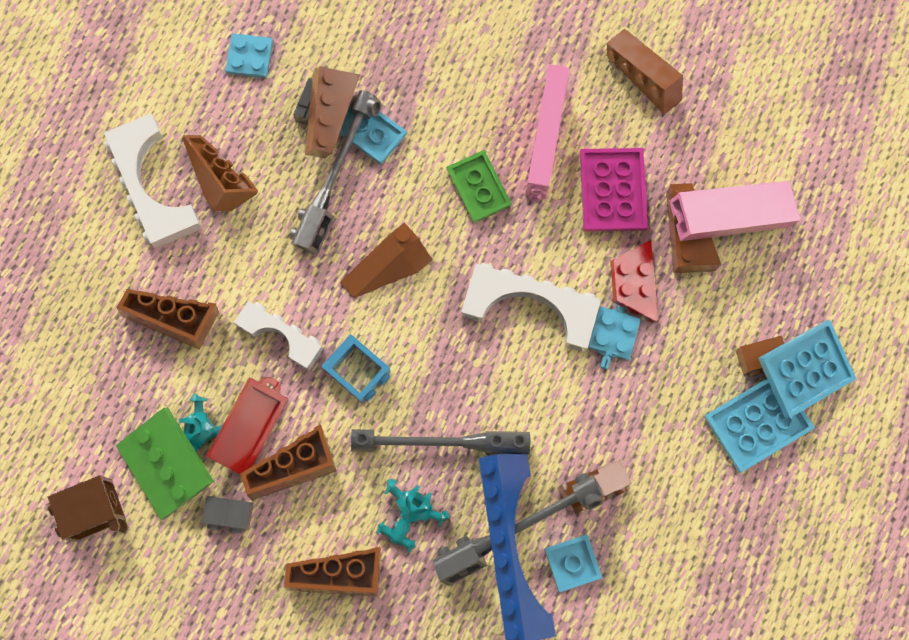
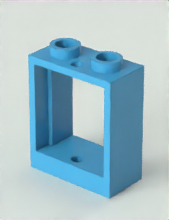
[321,334,391,404]

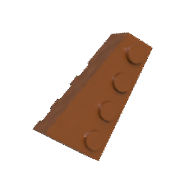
[606,29,683,115]
[305,66,360,158]
[116,289,219,350]
[241,424,337,500]
[284,547,381,597]

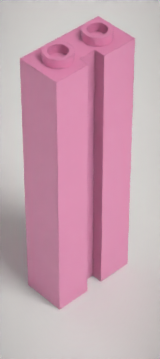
[525,64,570,201]
[669,181,800,241]

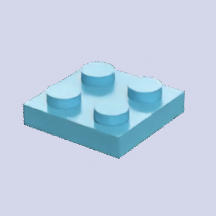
[225,33,273,79]
[544,534,602,593]

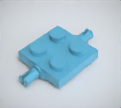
[588,305,641,370]

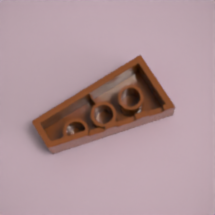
[666,183,721,273]

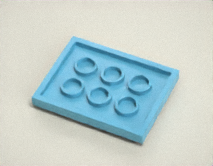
[758,320,857,418]
[703,379,815,473]

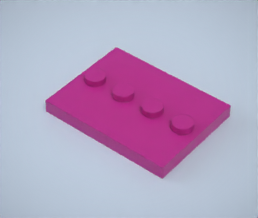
[580,148,648,232]

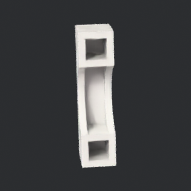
[233,301,323,372]

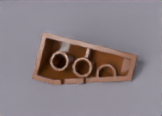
[182,135,258,211]
[340,222,433,298]

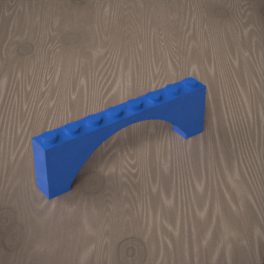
[479,454,556,640]

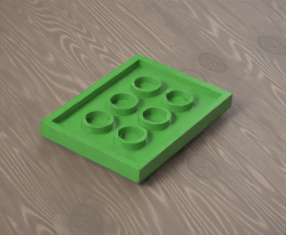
[116,407,214,520]

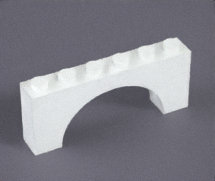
[104,113,203,249]
[461,263,601,352]

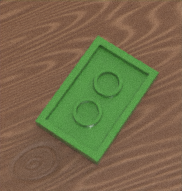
[446,150,512,224]

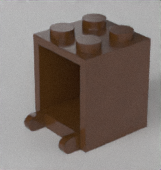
[47,475,128,541]

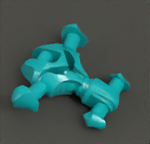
[179,393,223,452]
[376,479,450,553]

